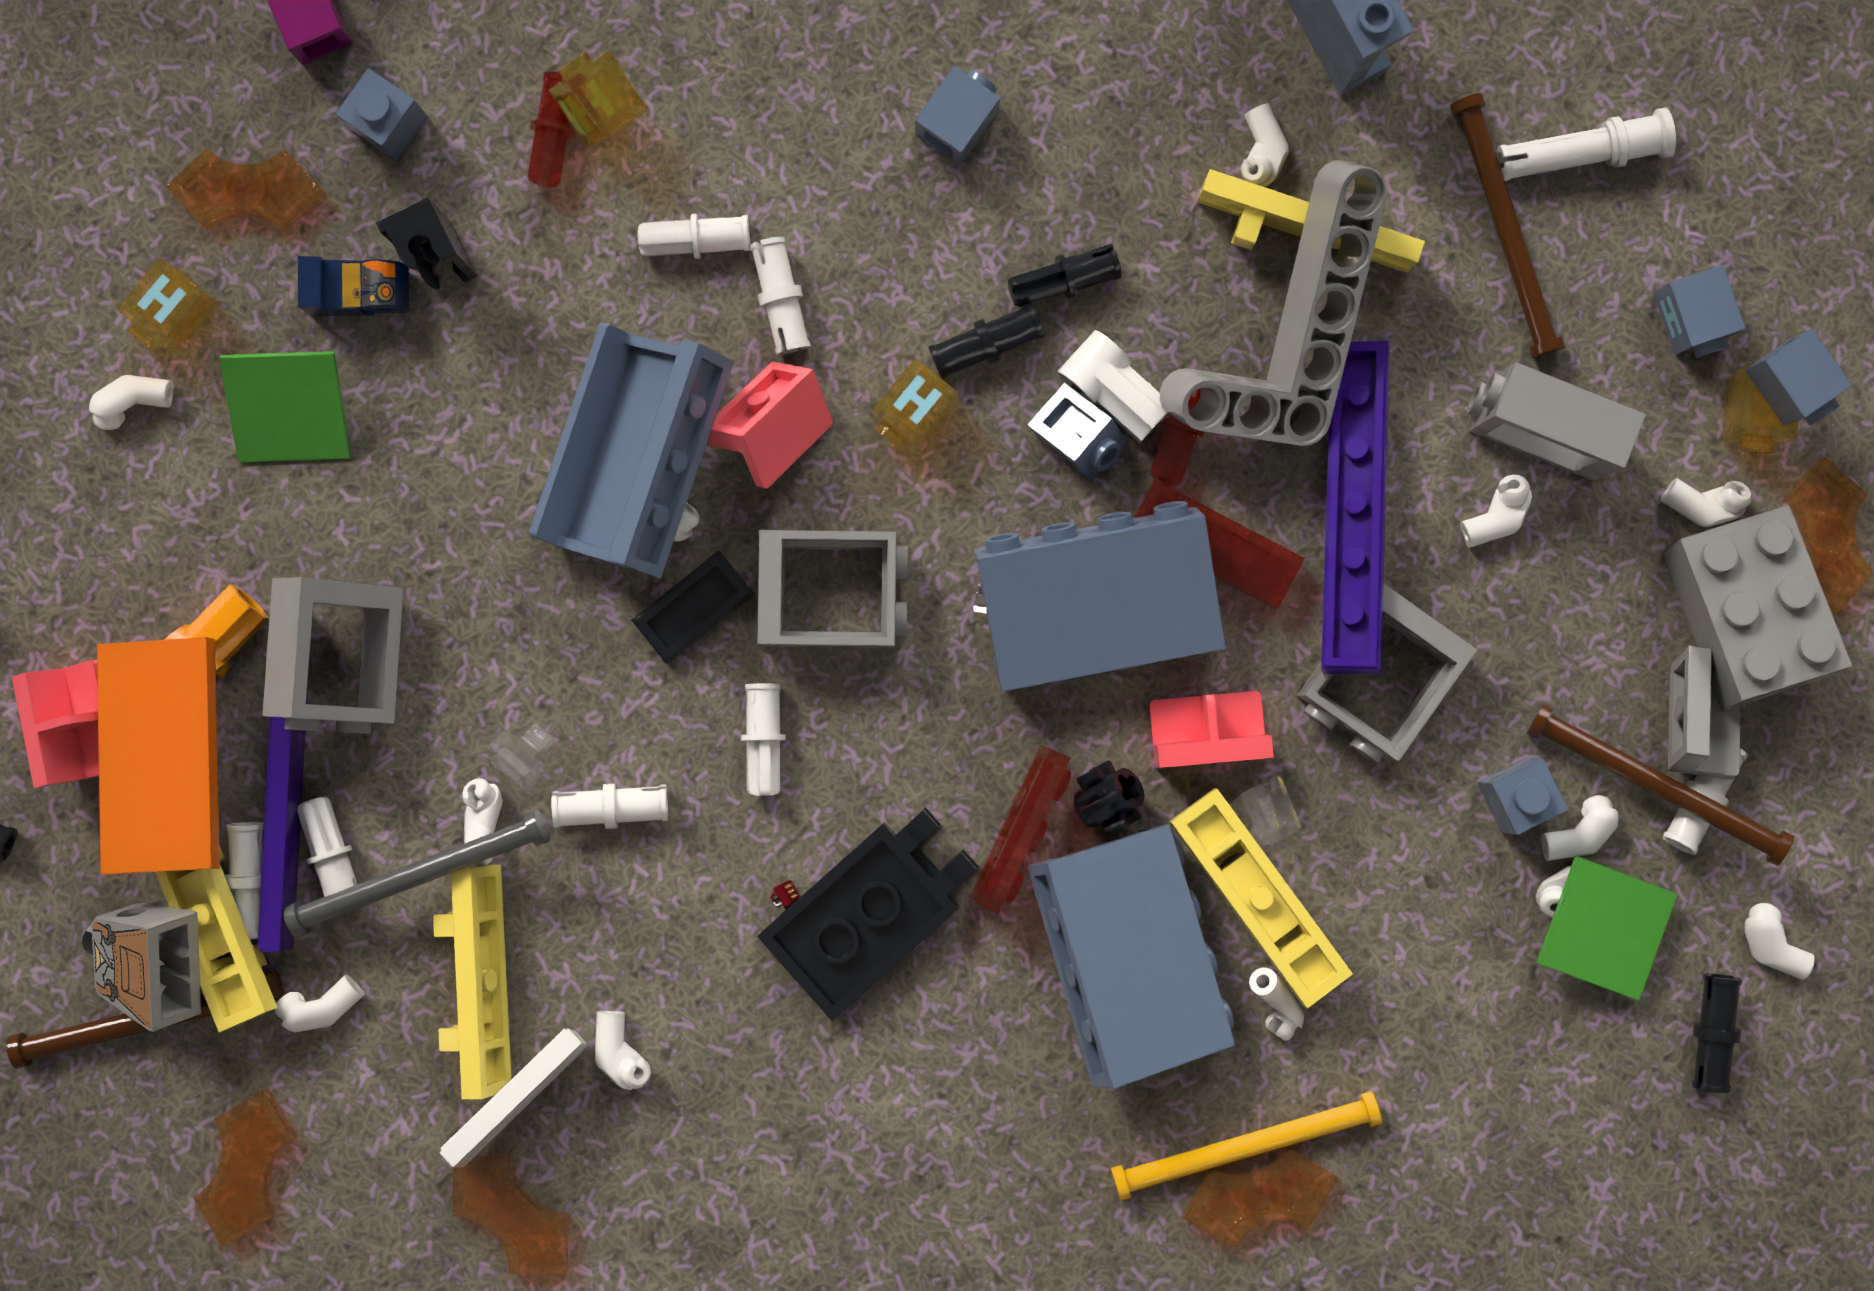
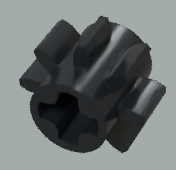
[1074,760,1144,836]

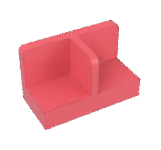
[708,361,833,489]
[12,660,99,788]
[1149,691,1274,768]

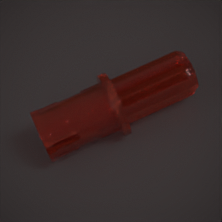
[527,72,579,187]
[1150,389,1205,485]

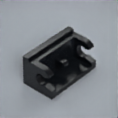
[376,197,478,290]

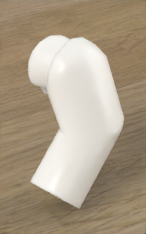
[1241,103,1289,187]
[89,375,174,430]
[462,778,503,867]
[1541,795,1619,861]

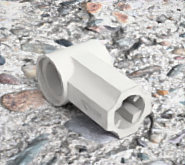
[1057,330,1167,443]

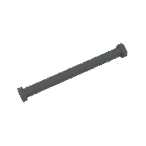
[284,810,550,938]

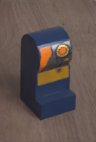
[298,256,409,316]

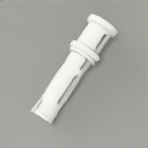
[1497,108,1676,181]

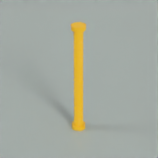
[1111,1091,1382,1201]

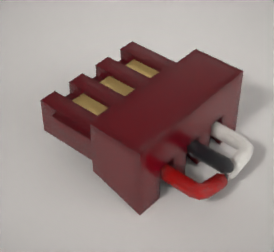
[770,880,800,908]

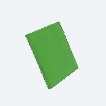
[219,351,351,462]
[1536,856,1678,1001]

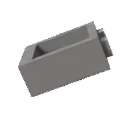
[1467,362,1646,481]
[757,530,908,648]
[262,577,404,734]
[1297,584,1477,764]

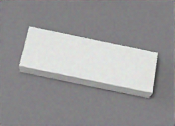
[439,1029,589,1167]

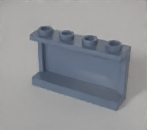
[1287,0,1413,96]
[529,323,734,579]
[974,501,1226,692]
[1027,824,1235,1089]

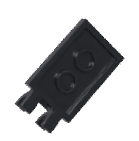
[757,807,978,1021]

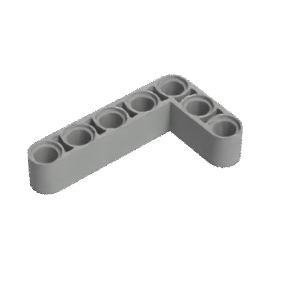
[1159,160,1387,446]

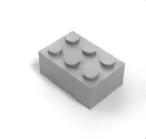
[1663,505,1852,711]

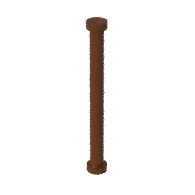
[1450,93,1566,359]
[1527,704,1795,866]
[6,971,284,1069]

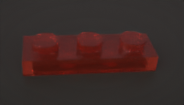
[1134,479,1305,609]
[969,745,1071,914]

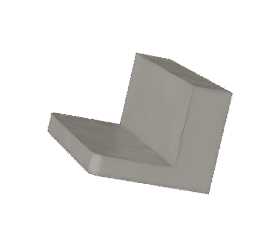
[1668,646,1740,779]

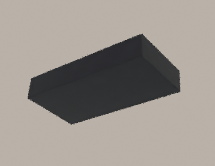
[631,550,755,664]

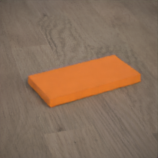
[97,637,220,875]

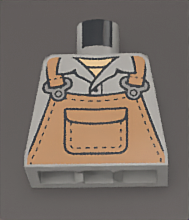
[82,903,201,1032]

